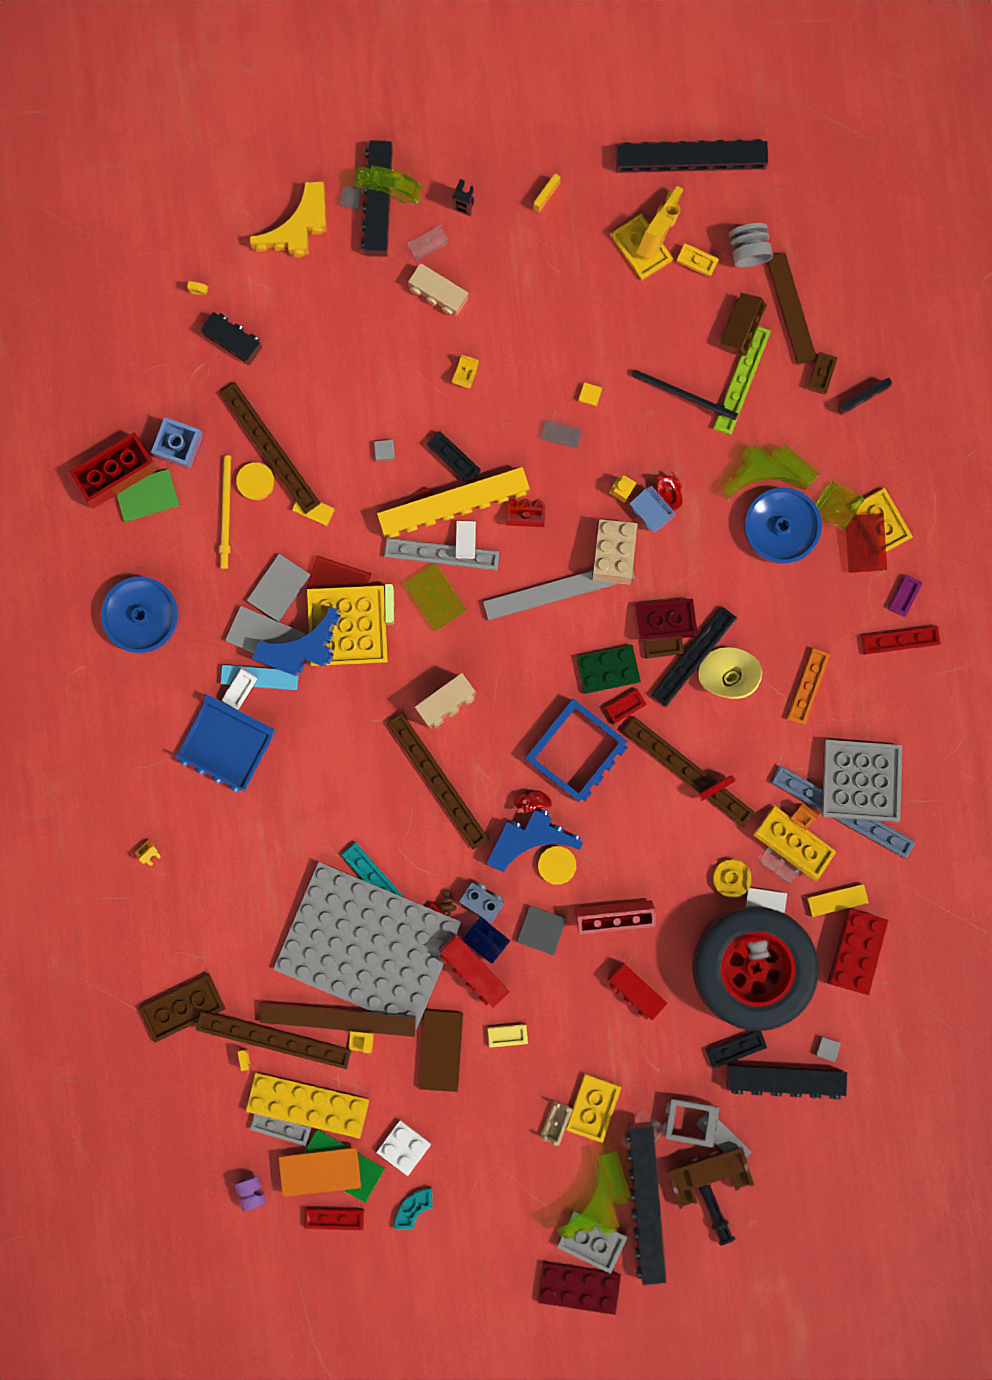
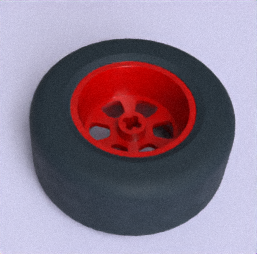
[692,906,819,1031]

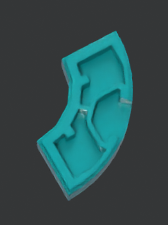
[394,1187,433,1230]

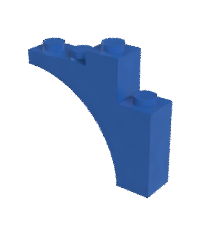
[252,607,341,676]
[487,809,583,872]

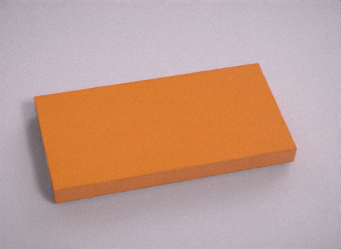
[279,1147,361,1197]

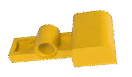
[637,186,684,258]

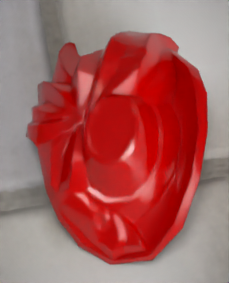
[654,472,683,510]
[513,790,552,813]

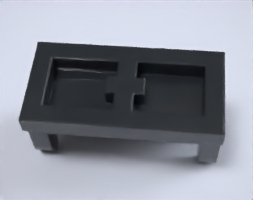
[452,179,474,216]

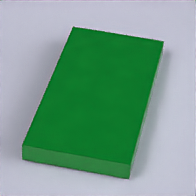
[304,1129,385,1203]

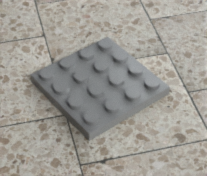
[822,740,902,823]

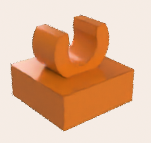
[790,803,818,831]

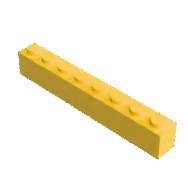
[377,467,530,539]

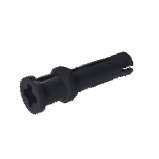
[699,1184,736,1246]

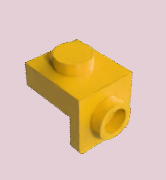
[452,355,479,389]

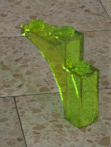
[722,444,820,499]
[556,1151,631,1239]

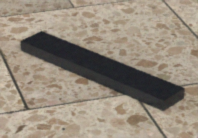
[651,606,737,708]

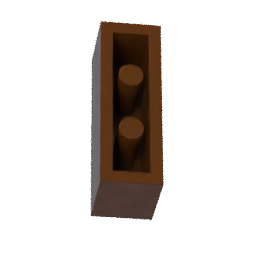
[721,293,767,356]

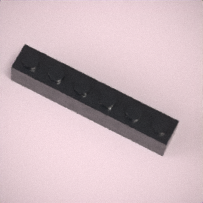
[361,140,393,257]
[727,1065,847,1099]

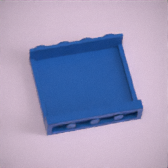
[174,695,277,793]

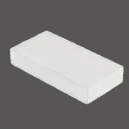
[456,521,476,559]
[222,668,258,710]
[745,888,787,913]

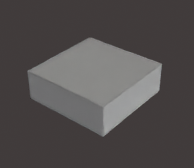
[374,440,395,461]
[816,1037,841,1062]

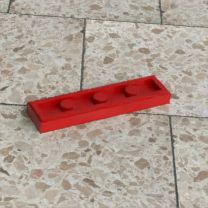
[861,626,941,655]

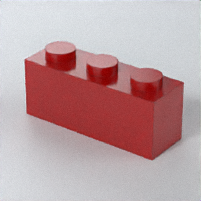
[608,963,668,1021]

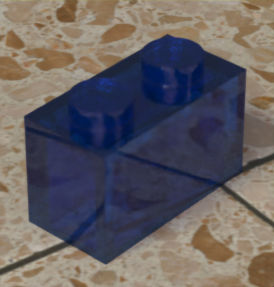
[462,916,511,964]

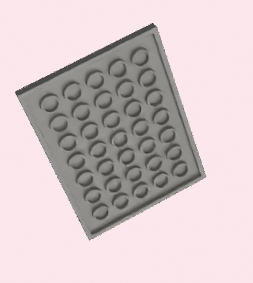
[273,862,461,1030]

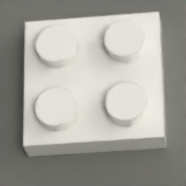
[377,1120,431,1176]

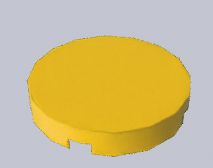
[236,462,275,501]
[538,846,576,885]
[713,859,752,898]

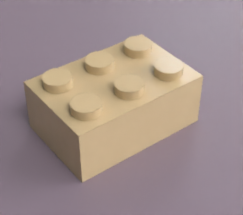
[592,519,638,585]
[415,673,476,729]

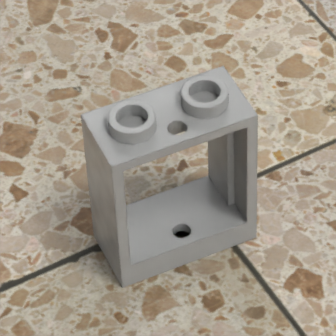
[663,1098,720,1147]

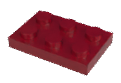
[636,599,698,642]

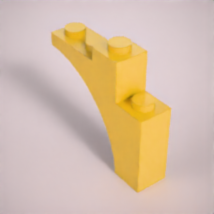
[250,182,327,257]

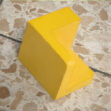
[349,1031,374,1053]

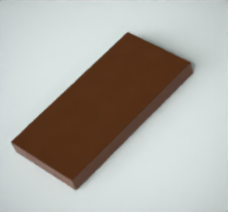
[139,974,226,1043]
[419,1010,463,1092]

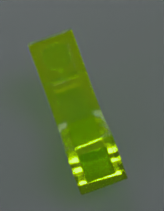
[353,166,422,204]

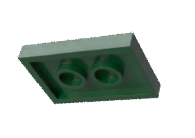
[576,645,641,695]

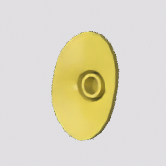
[699,647,762,699]

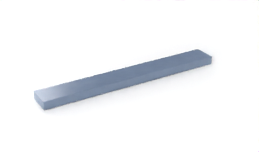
[770,766,915,859]

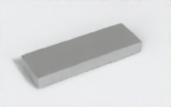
[696,1111,751,1158]
[250,1114,312,1146]

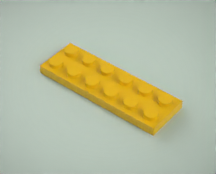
[246,1073,369,1138]

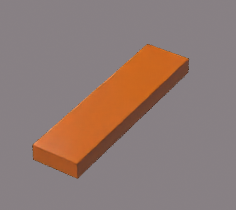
[786,648,831,726]

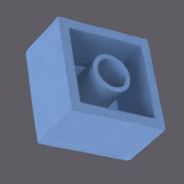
[151,417,203,469]

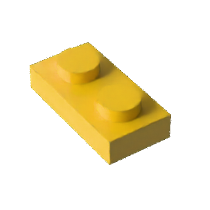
[676,243,719,277]

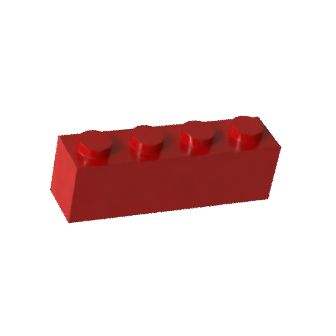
[575,900,656,935]
[438,933,510,1008]

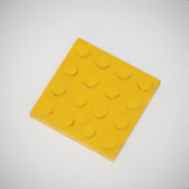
[307,586,388,666]

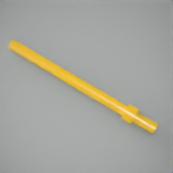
[219,455,231,569]

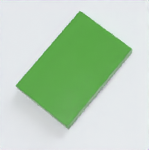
[117,469,180,522]

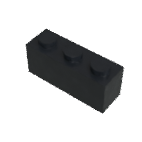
[201,312,262,366]

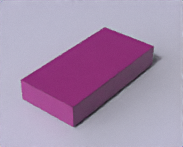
[888,574,922,617]

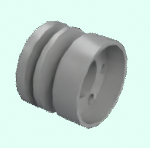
[728,223,773,267]

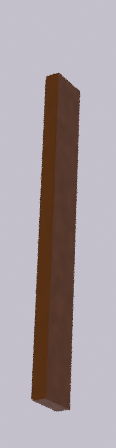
[220,382,321,514]
[387,713,489,850]
[622,716,755,827]
[260,1002,416,1037]
[196,1011,352,1070]

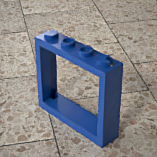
[525,698,628,802]

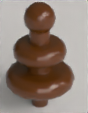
[440,890,456,916]

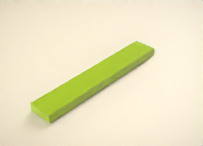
[713,326,771,436]

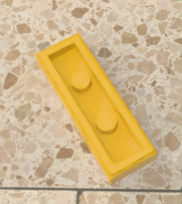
[807,884,869,917]

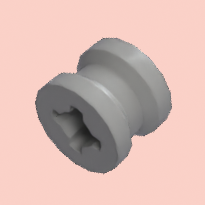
[747,940,770,959]

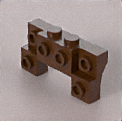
[667,1146,754,1209]

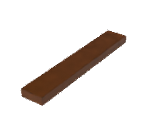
[767,252,817,365]

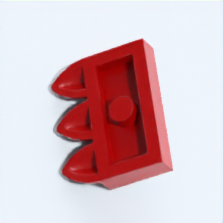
[506,498,545,527]

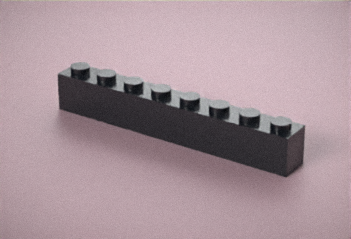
[616,139,768,173]
[625,1122,666,1285]

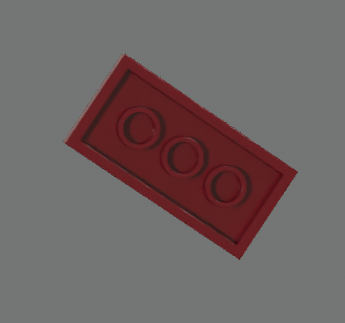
[538,1262,621,1315]

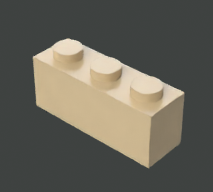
[408,263,469,316]

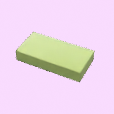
[385,584,394,625]

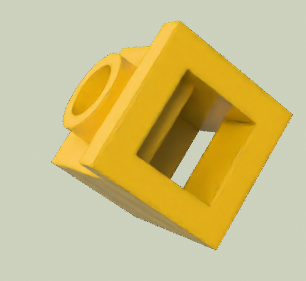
[609,475,636,503]

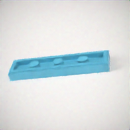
[221,665,299,691]

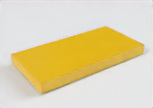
[753,805,836,882]

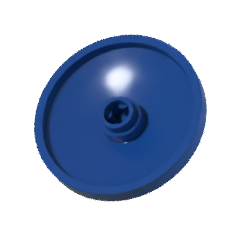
[744,487,822,564]
[101,576,179,653]

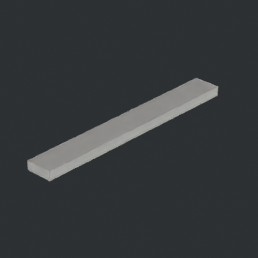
[483,571,635,621]

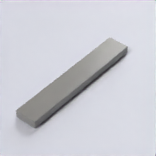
[384,538,500,571]

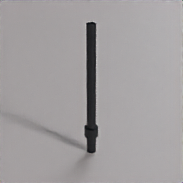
[632,369,738,421]

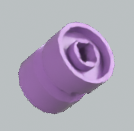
[234,1175,267,1211]

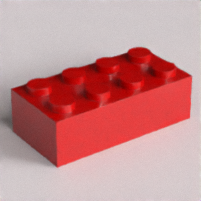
[69,432,158,509]
[828,909,889,995]

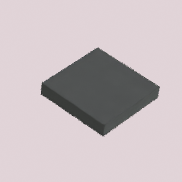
[517,906,566,956]

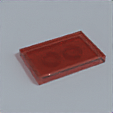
[845,513,887,573]
[305,555,372,592]

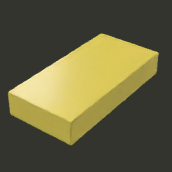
[488,1024,528,1048]

